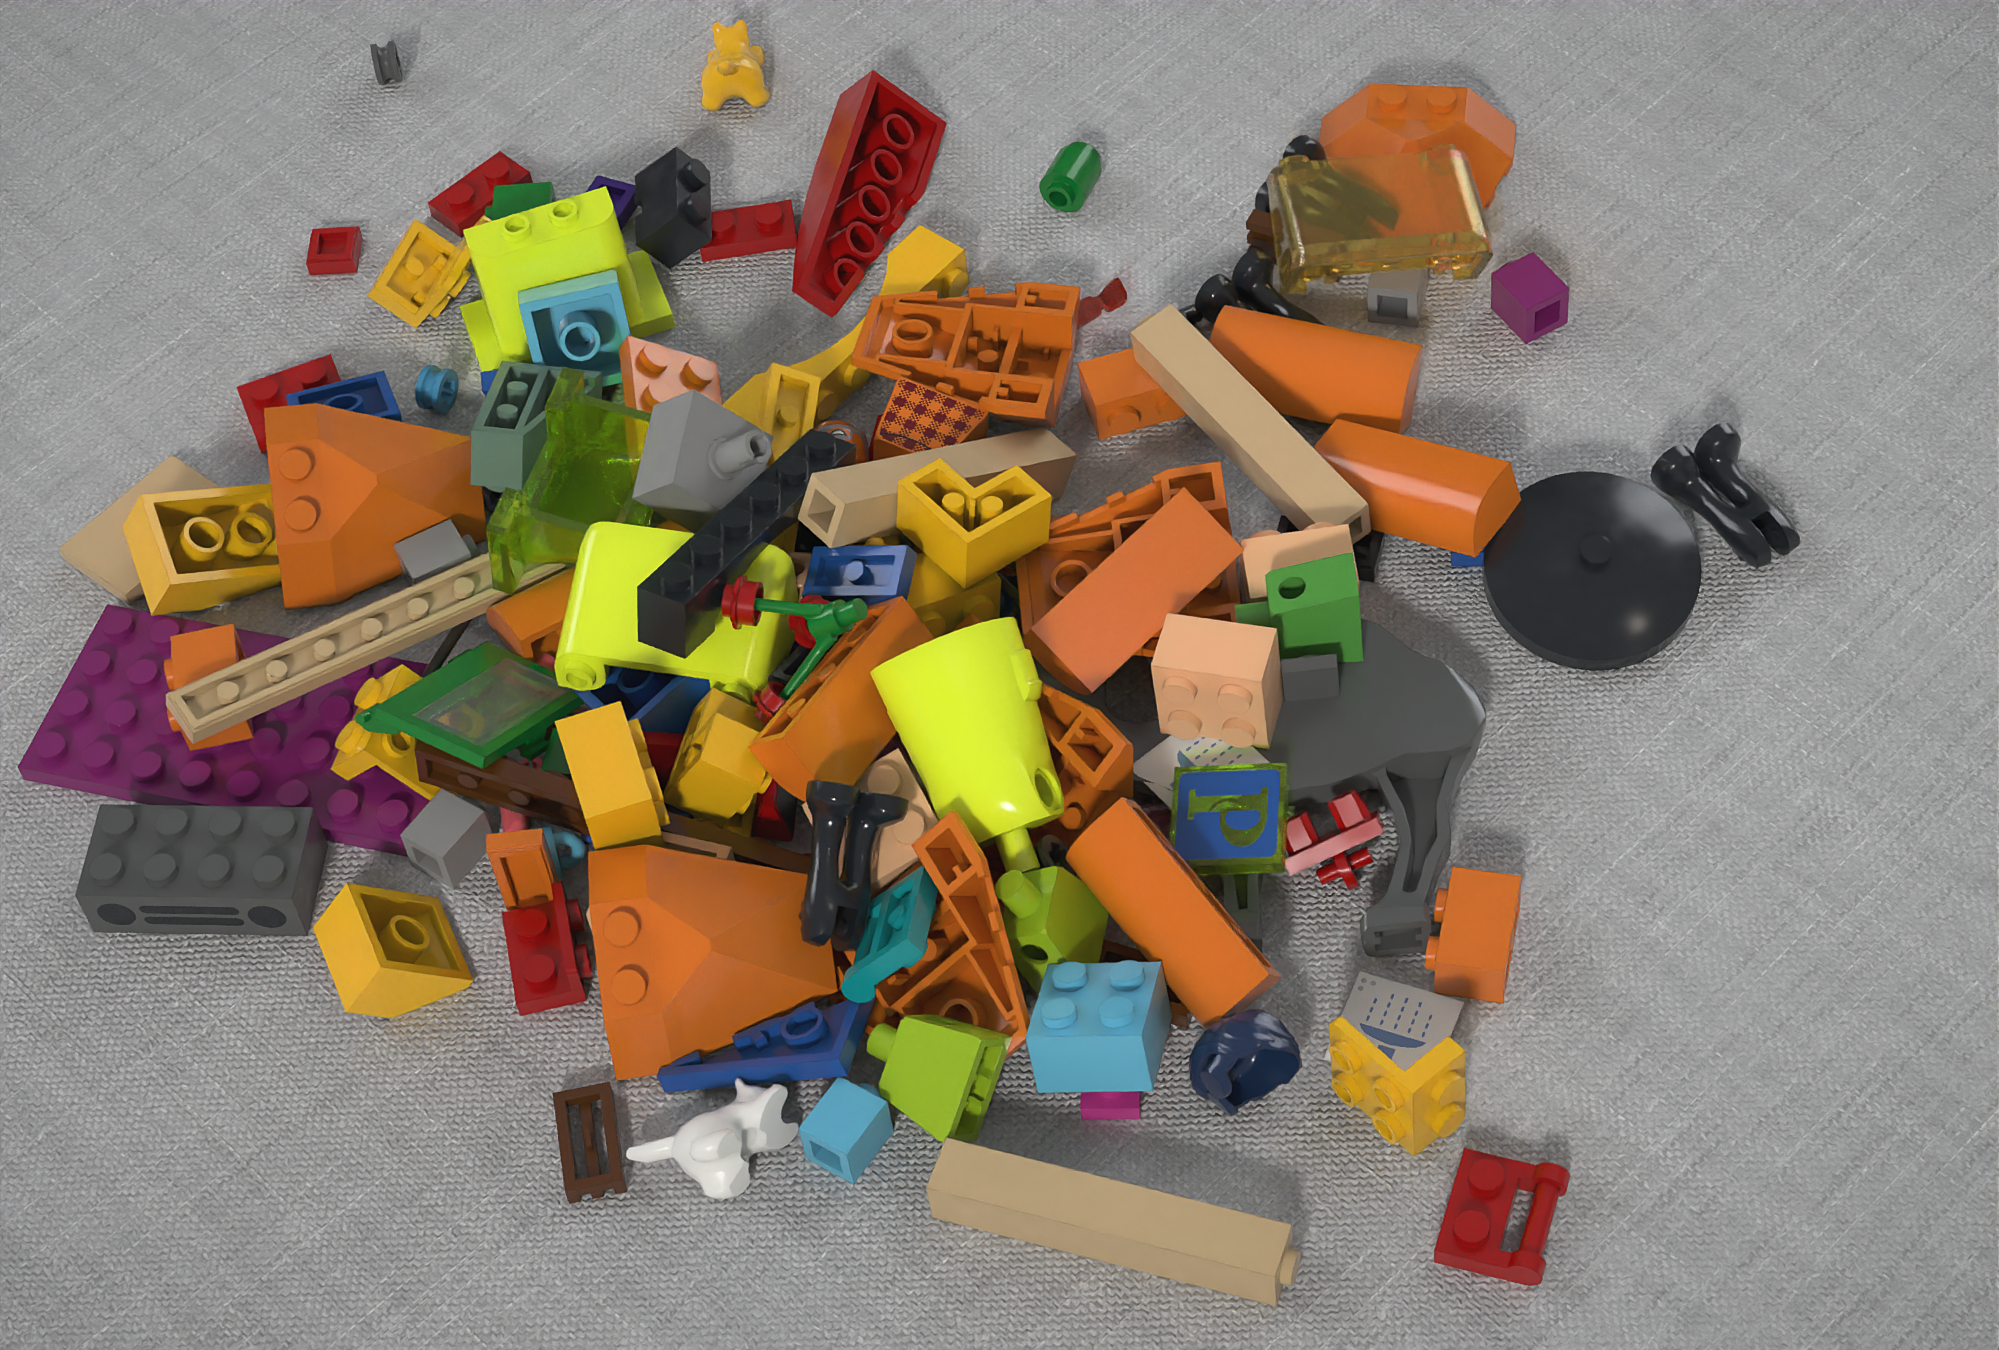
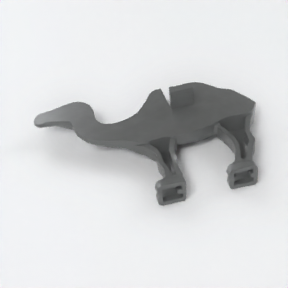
[1025,619,1486,957]

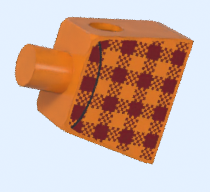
[873,376,989,461]

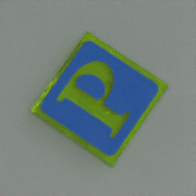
[1170,763,1289,875]

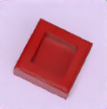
[306,226,363,275]

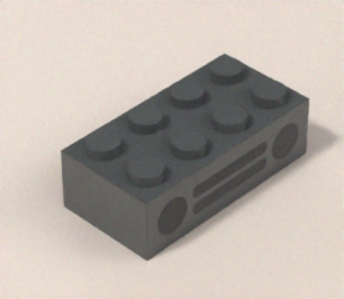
[75,804,328,936]

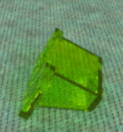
[486,367,653,595]

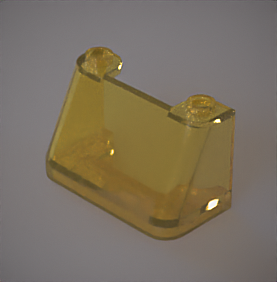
[1267,144,1493,295]

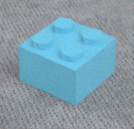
[518,269,631,387]
[1025,960,1172,1093]

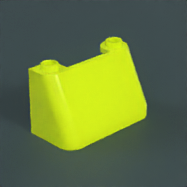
[554,522,799,708]

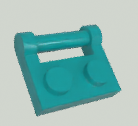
[841,865,938,1003]

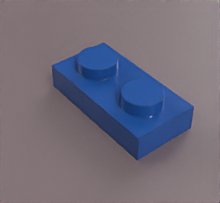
[802,545,917,605]

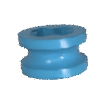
[415,365,459,413]

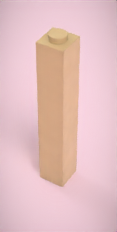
[1130,304,1371,545]
[798,427,1077,548]
[926,1137,1301,1306]

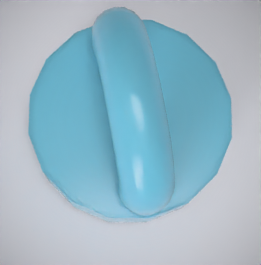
[535,825,585,879]

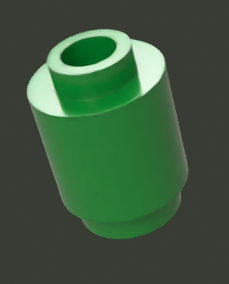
[1039,142,1102,212]

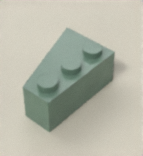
[470,361,603,492]

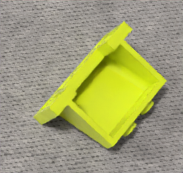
[459,186,675,372]

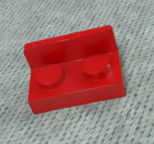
[502,881,593,1016]

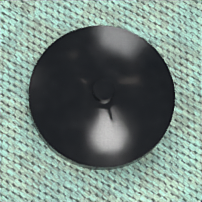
[1482,471,1702,671]

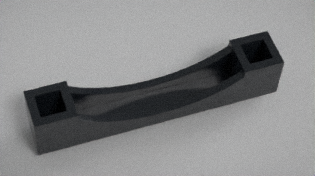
[637,429,856,659]

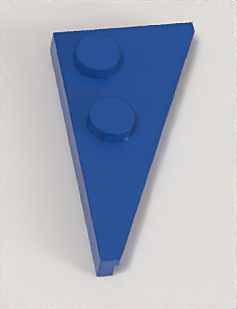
[656,996,876,1093]

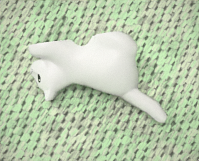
[626,1078,799,1199]

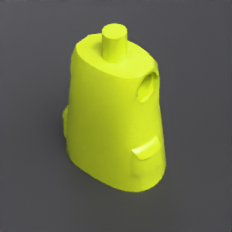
[870,617,1064,873]

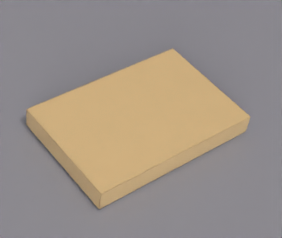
[59,455,221,606]

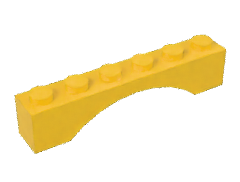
[721,225,969,428]

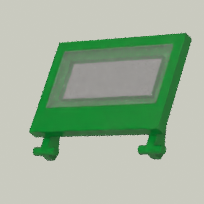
[355,641,584,769]

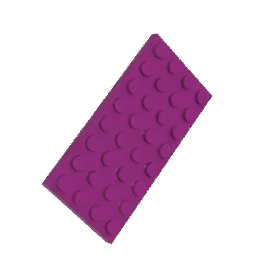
[18,604,492,857]

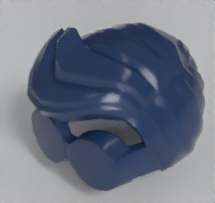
[1189,1009,1302,1117]

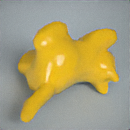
[701,19,770,112]

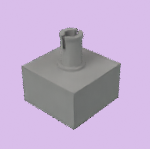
[632,389,773,533]

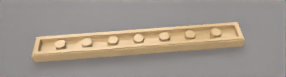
[166,529,568,744]

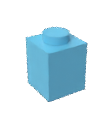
[798,1077,894,1185]

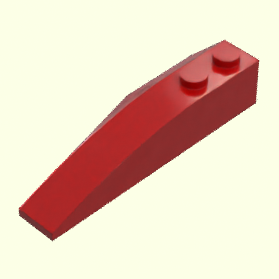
[792,70,947,318]

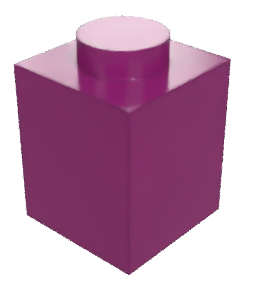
[1491,252,1569,344]

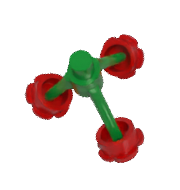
[721,575,868,725]

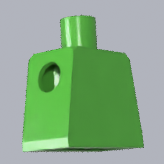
[1235,553,1364,663]

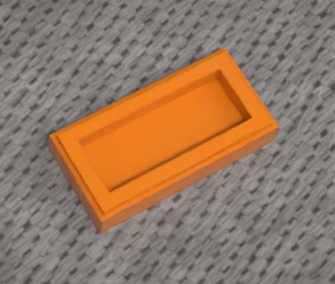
[486,828,559,911]

